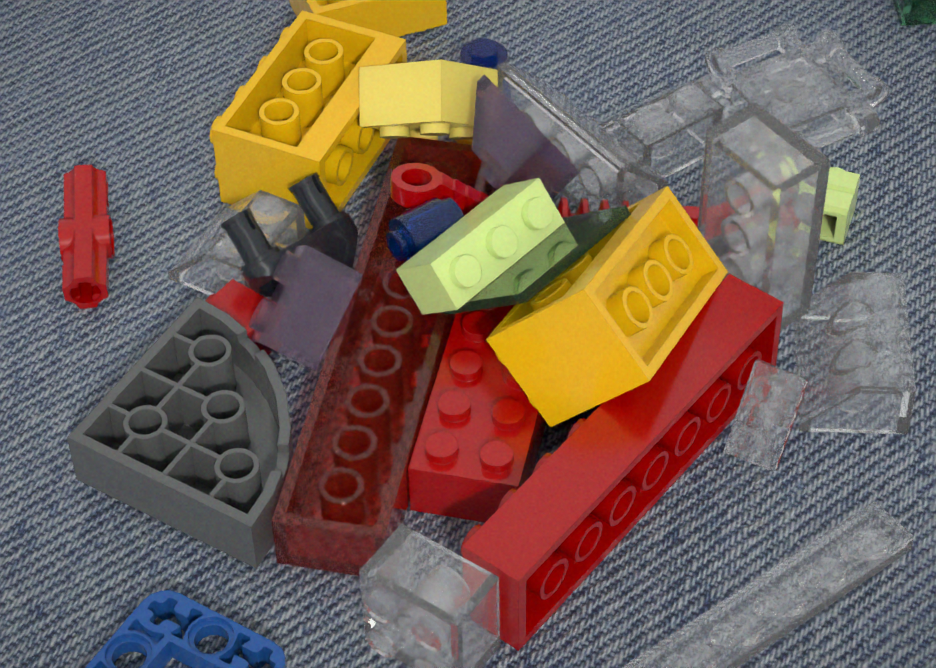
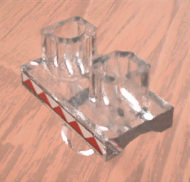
[723,359,810,472]

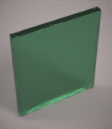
[444,205,631,315]

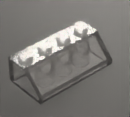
[497,62,668,215]

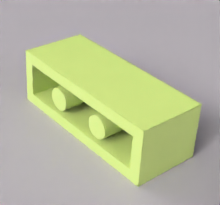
[396,178,565,315]

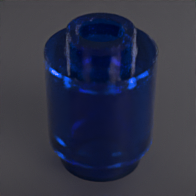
[386,197,464,262]

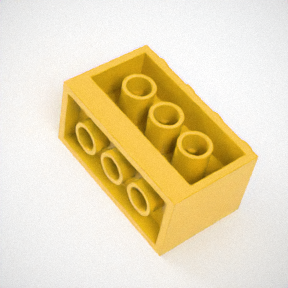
[210,10,407,229]
[486,186,728,427]

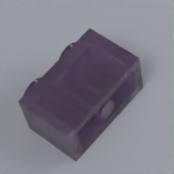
[249,245,363,371]

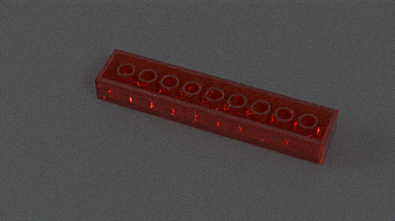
[272,137,497,580]

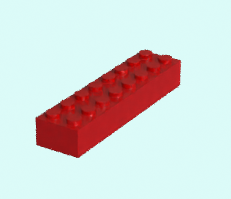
[461,274,784,651]

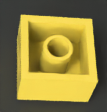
[359,59,498,142]

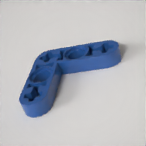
[85,590,287,668]

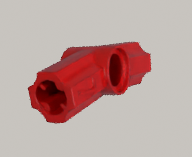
[58,165,115,309]

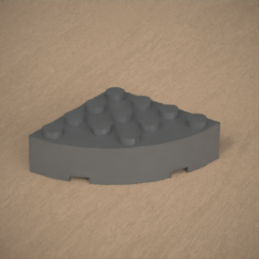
[67,297,295,568]

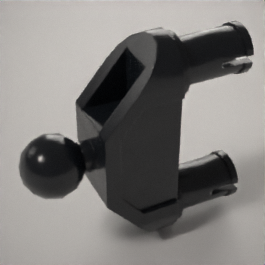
[221,172,358,330]

